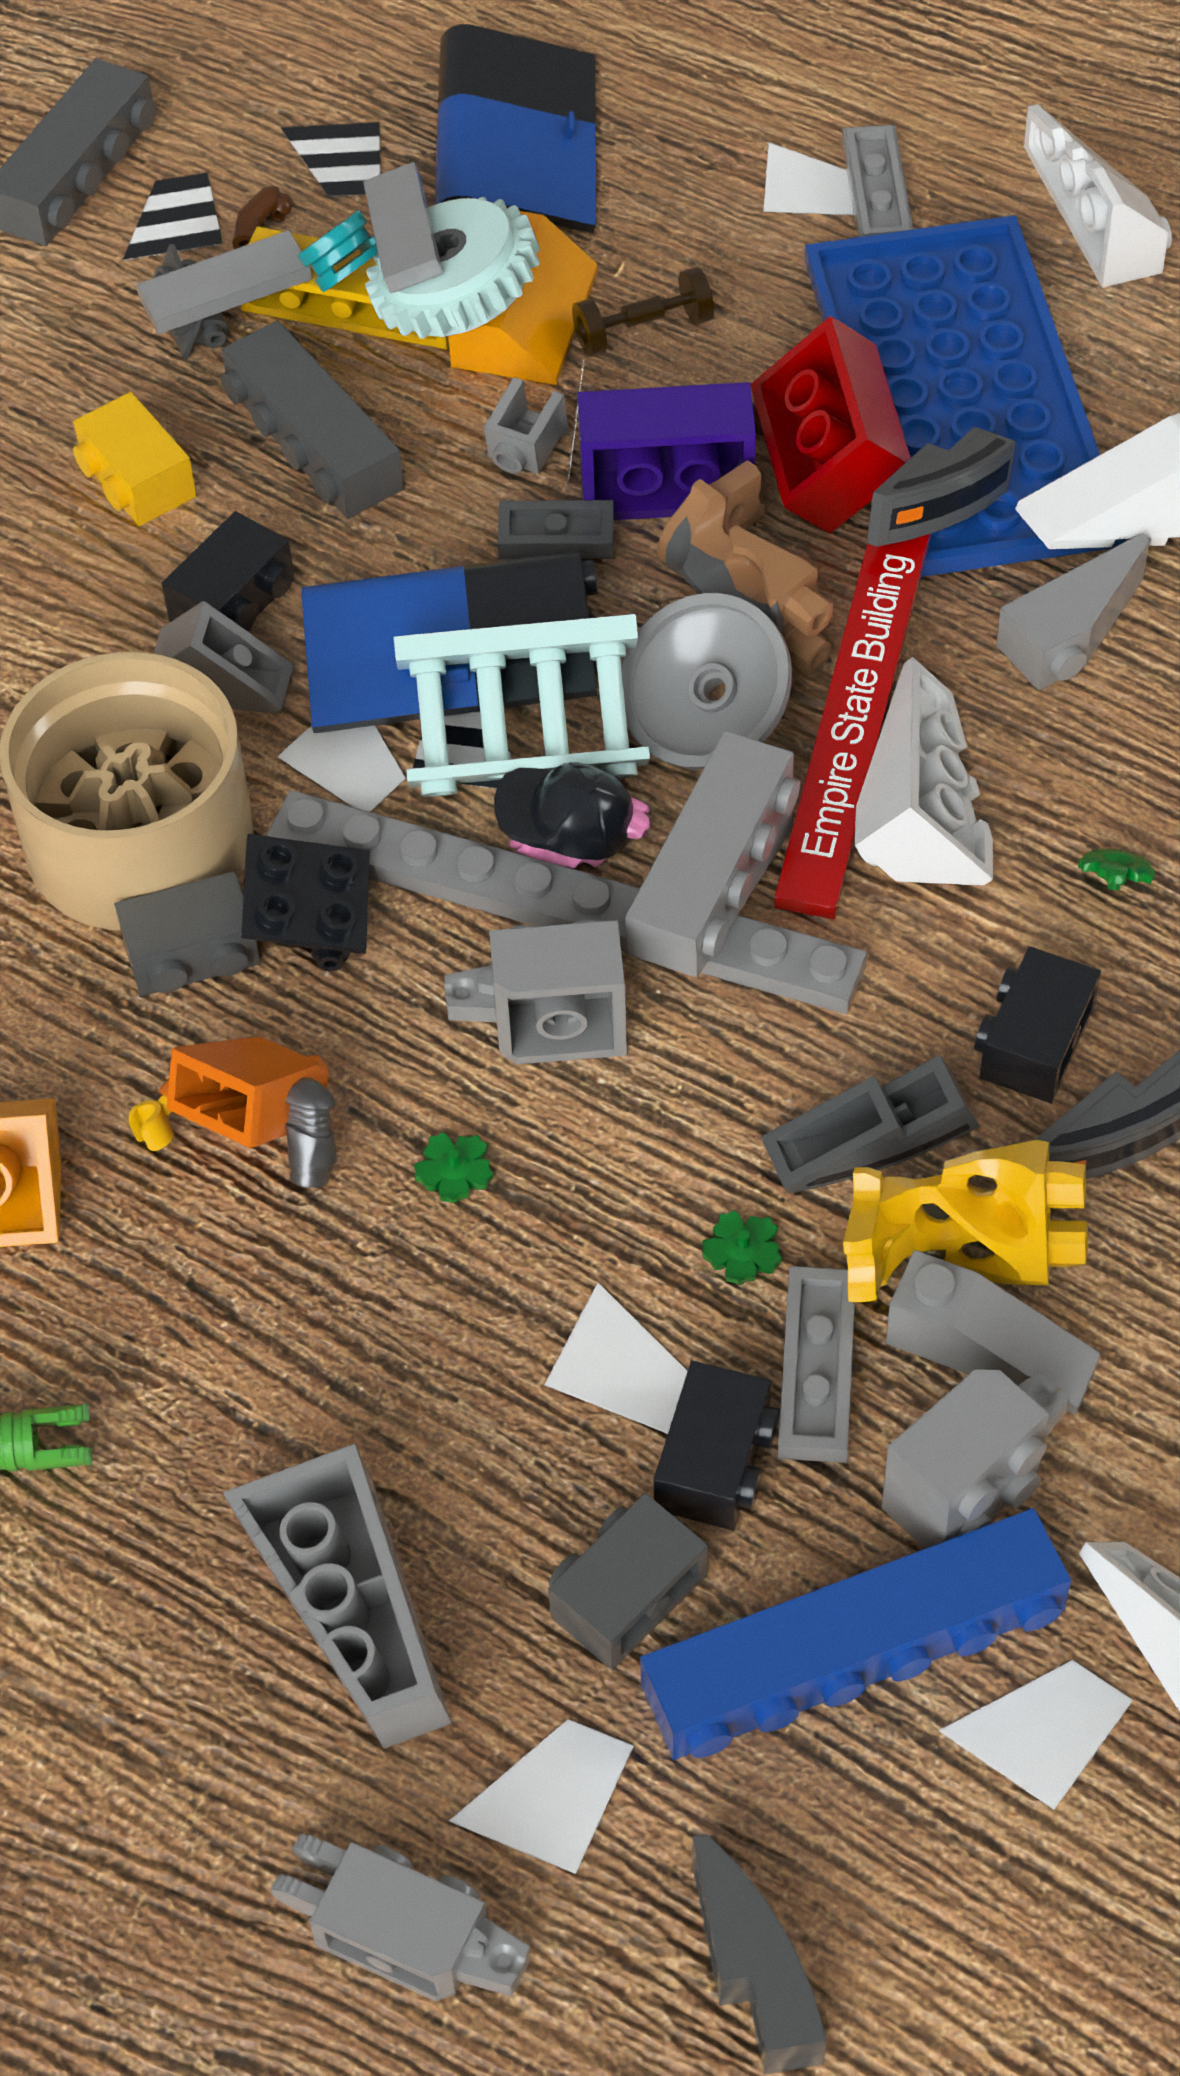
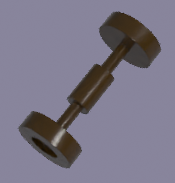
[572,267,714,357]

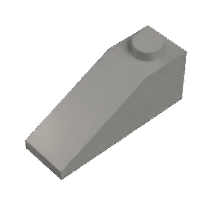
[996,533,1150,691]
[886,1250,1101,1415]

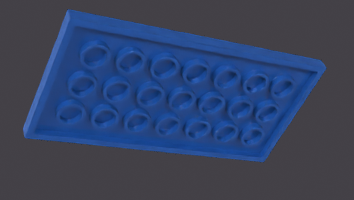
[804,215,1126,577]

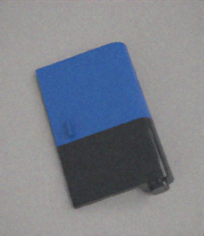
[434,24,596,233]
[302,550,598,733]

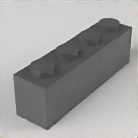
[0,58,156,246]
[221,320,404,519]

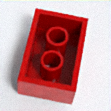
[750,316,910,534]

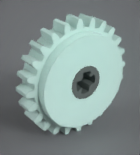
[365,197,540,339]

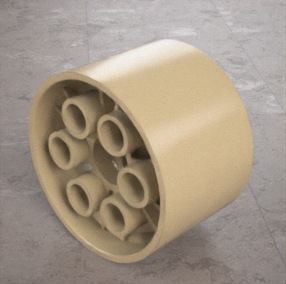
[0,652,254,931]

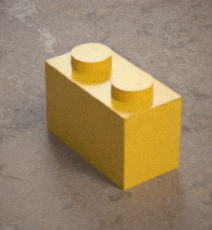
[73,392,196,527]

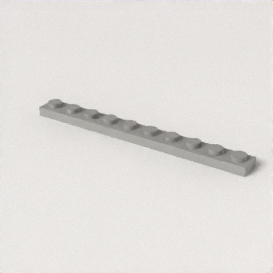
[266,790,867,1015]

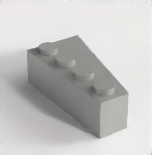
[625,730,800,978]
[223,1444,452,1749]

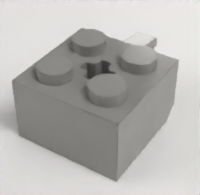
[444,920,627,1065]
[882,1369,1070,1549]

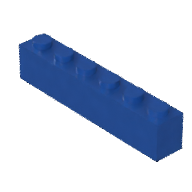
[640,1508,1071,1761]

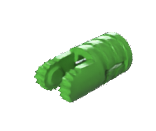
[0,1404,93,1471]

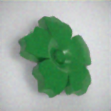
[1078,849,1155,891]
[414,1132,494,1203]
[702,1210,782,1285]

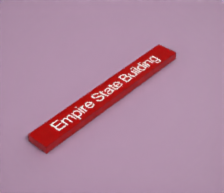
[774,533,932,920]

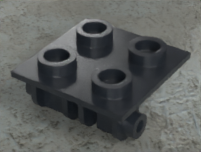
[241,834,370,971]

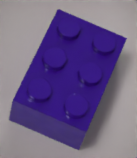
[577,382,756,521]

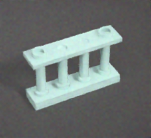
[394,614,650,797]

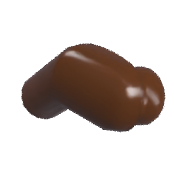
[232,186,293,249]

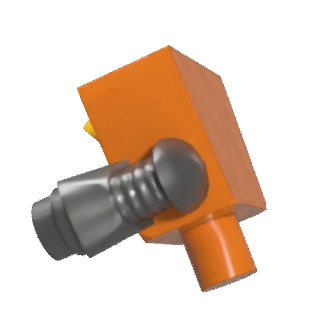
[128,1037,337,1188]

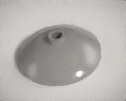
[621,593,792,770]

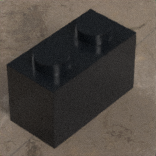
[161,511,295,631]
[974,946,1101,1104]
[653,1360,780,1531]

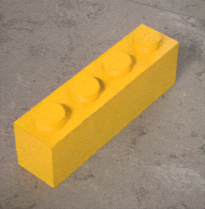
[241,226,449,350]

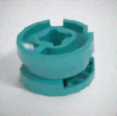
[297,210,378,292]

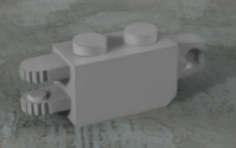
[270,1833,531,2002]

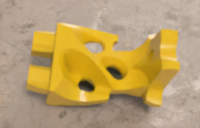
[843,1139,1088,1302]

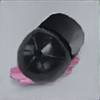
[494,762,651,869]

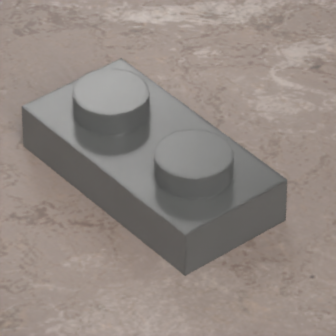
[498,500,614,559]

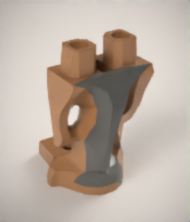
[657,460,833,676]

